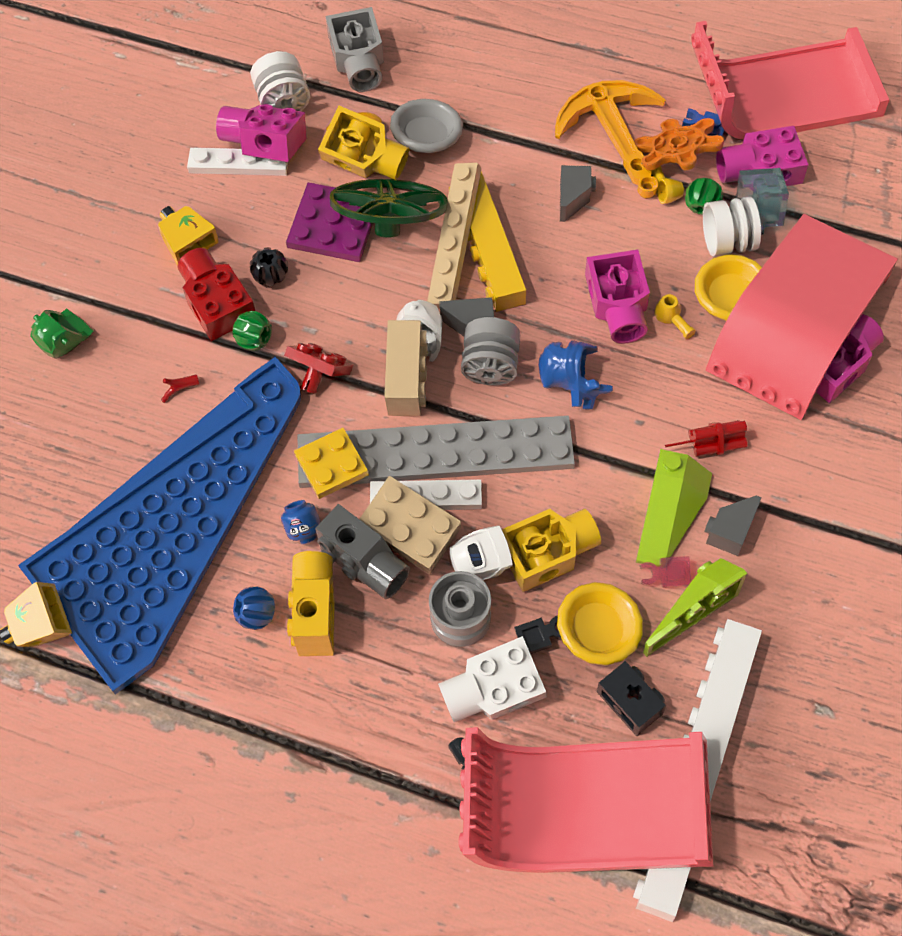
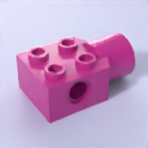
[216,104,307,162]
[716,126,808,192]
[585,249,650,344]
[816,314,884,404]

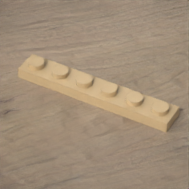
[427,163,482,308]

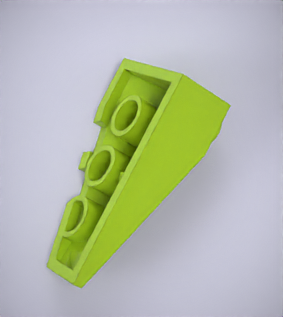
[636,449,712,569]
[643,558,747,657]

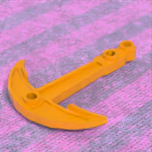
[555,80,666,199]

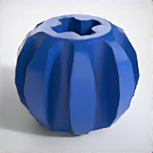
[233,586,275,630]

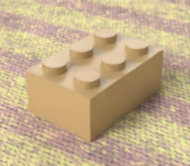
[385,320,428,416]
[359,476,461,574]

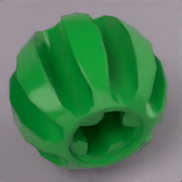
[685,178,723,215]
[233,311,272,351]

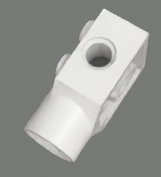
[438,636,547,723]

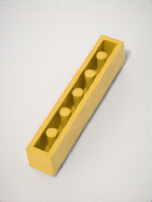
[449,171,526,312]

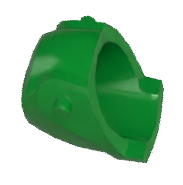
[30,308,94,359]

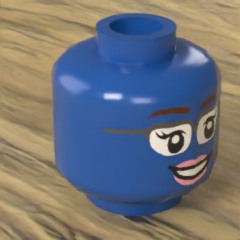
[281,500,321,544]

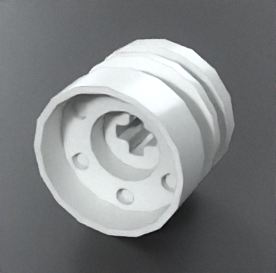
[250,51,310,111]
[703,196,761,257]

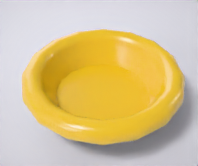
[695,255,762,321]
[557,582,643,666]

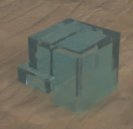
[736,168,789,235]

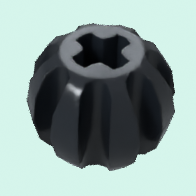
[250,247,288,286]

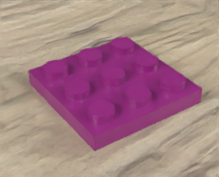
[286,182,373,262]

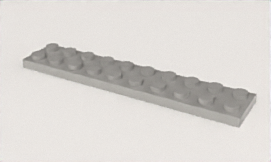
[297,415,575,488]

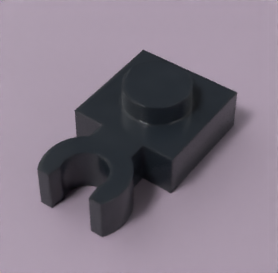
[514,616,561,654]

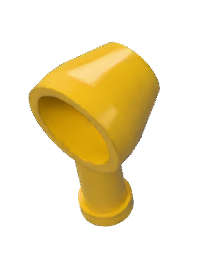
[652,166,684,204]
[654,294,696,339]

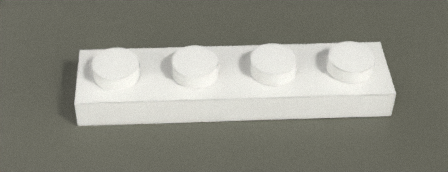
[187,148,288,176]
[370,480,482,510]

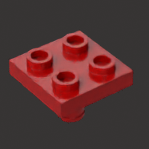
[284,343,354,394]

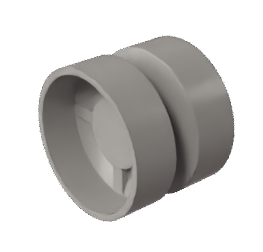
[429,571,491,647]

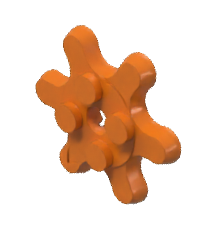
[634,118,724,170]

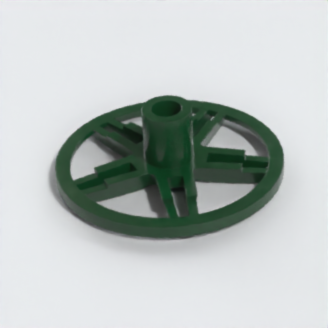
[329,179,447,238]

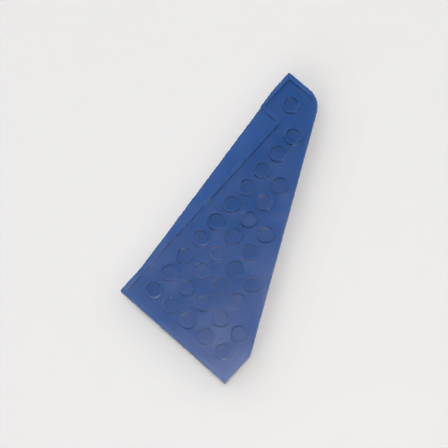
[18,357,301,695]

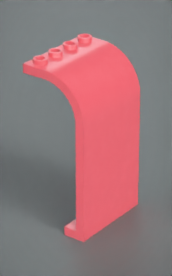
[691,21,889,140]
[705,214,898,420]
[459,727,713,873]

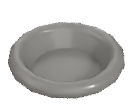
[390,98,463,153]

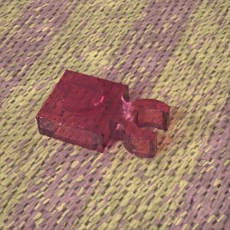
[640,556,692,588]

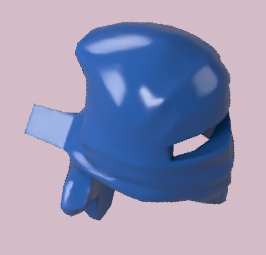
[538,340,613,409]

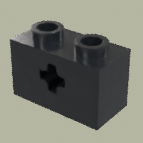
[597,661,666,736]

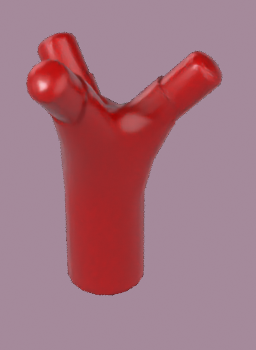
[161,374,199,403]

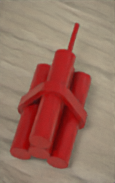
[665,420,747,457]

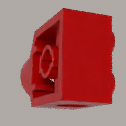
[177,248,255,342]

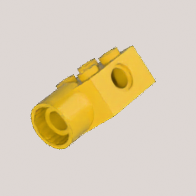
[318,105,410,180]
[501,509,601,592]
[287,551,335,656]

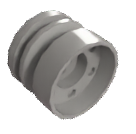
[461,317,521,386]

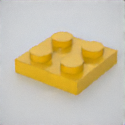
[294,427,369,499]

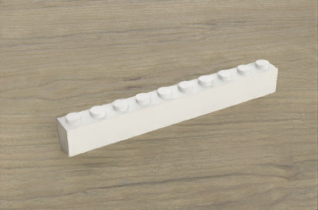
[633,619,762,922]

